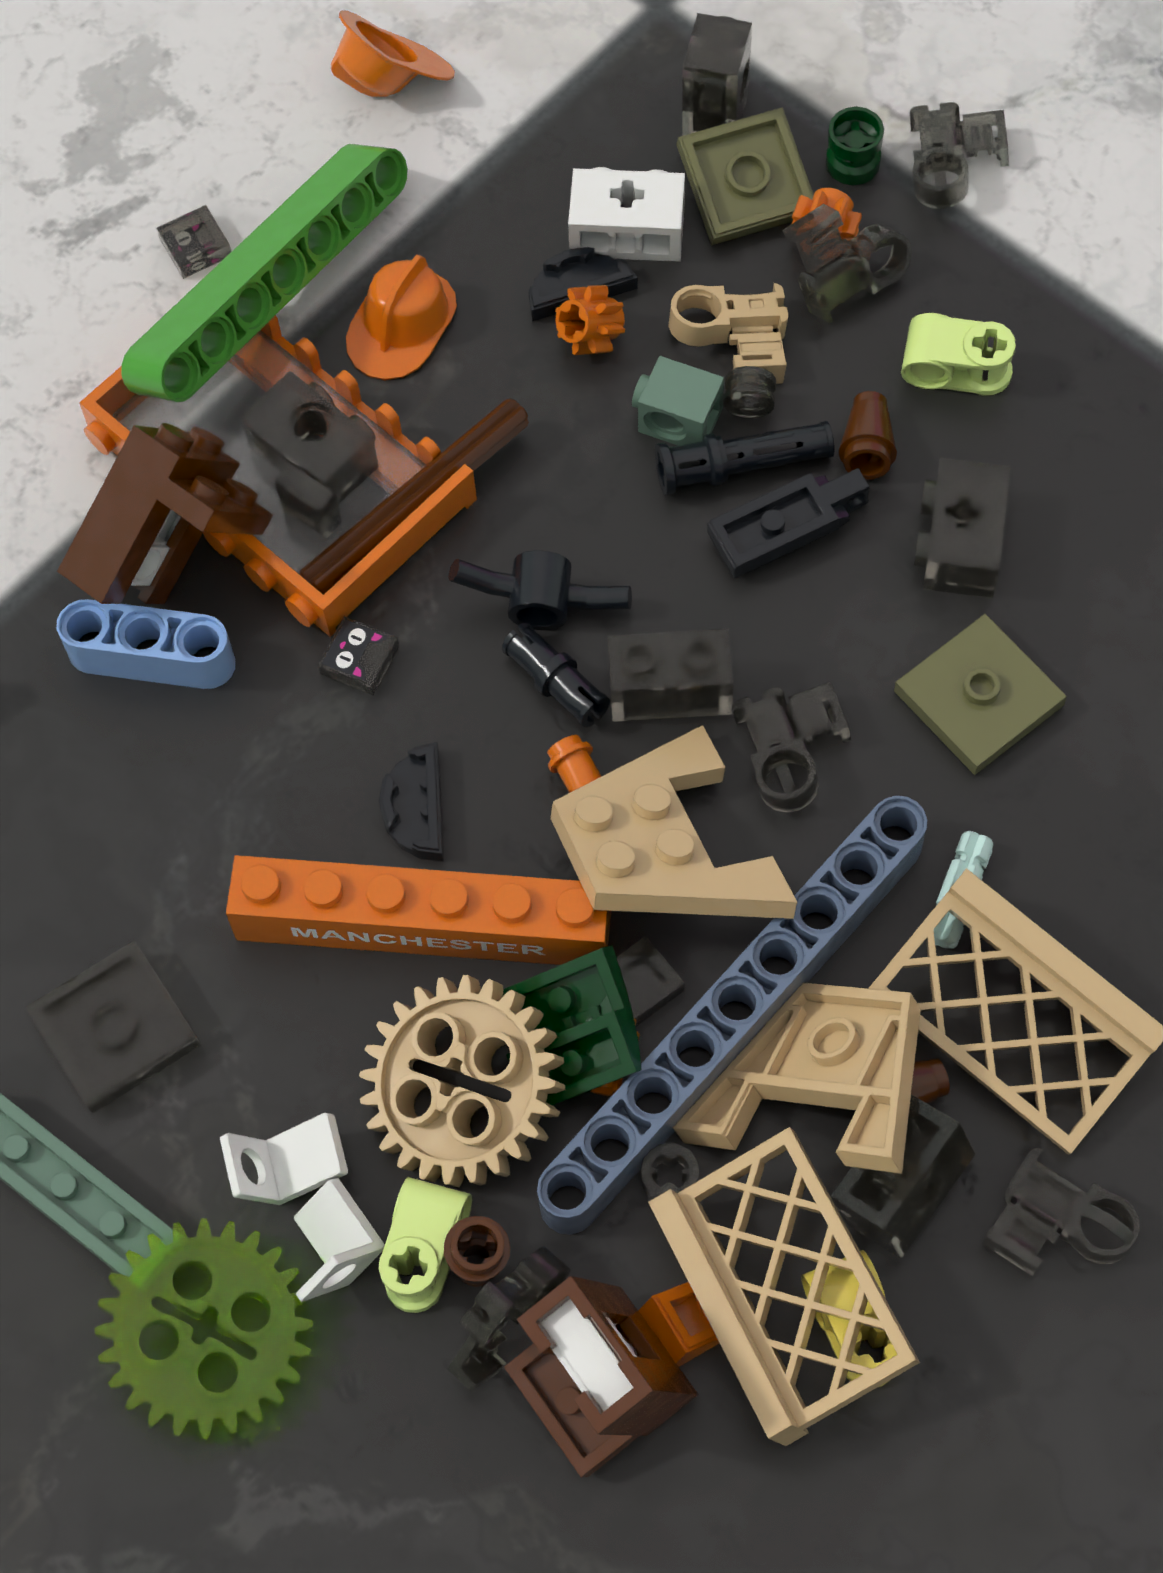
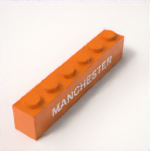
[226,855,611,965]

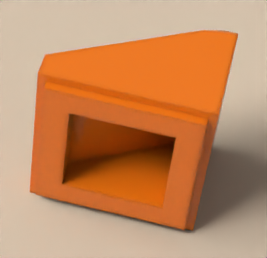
[638,1282,719,1367]

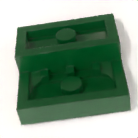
[503,946,642,1106]

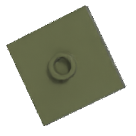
[676,107,814,246]
[894,614,1067,775]

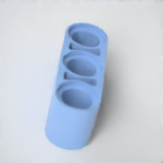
[56,599,235,689]

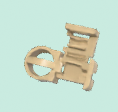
[669,283,788,386]

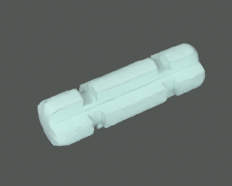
[934,831,993,949]

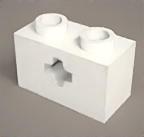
[568,167,685,262]

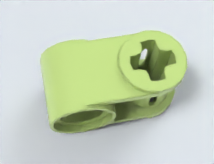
[901,313,1016,396]
[378,1177,472,1313]

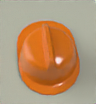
[330,10,455,97]
[346,254,457,380]

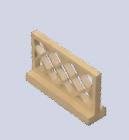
[868,868,1163,1155]
[648,1127,920,1446]

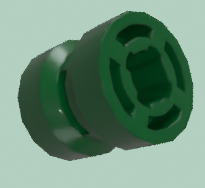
[826,106,884,186]

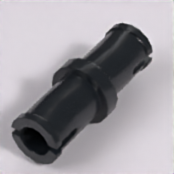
[502,623,611,727]

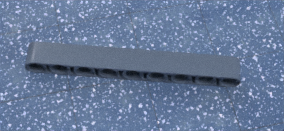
[537,796,927,1235]

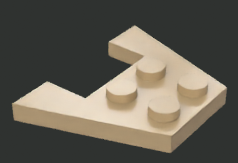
[551,725,797,919]
[673,983,921,1174]

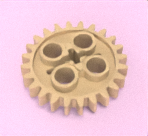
[359,975,565,1187]

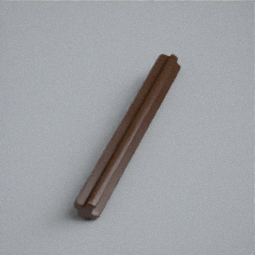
[299,398,529,595]

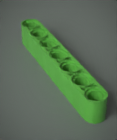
[121,144,408,402]

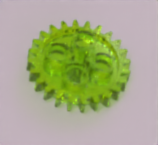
[95,1218,313,1440]

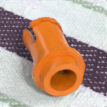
[547,735,602,793]

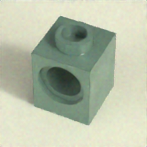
[632,356,724,446]

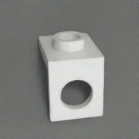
[220,1113,348,1205]
[294,1178,385,1302]

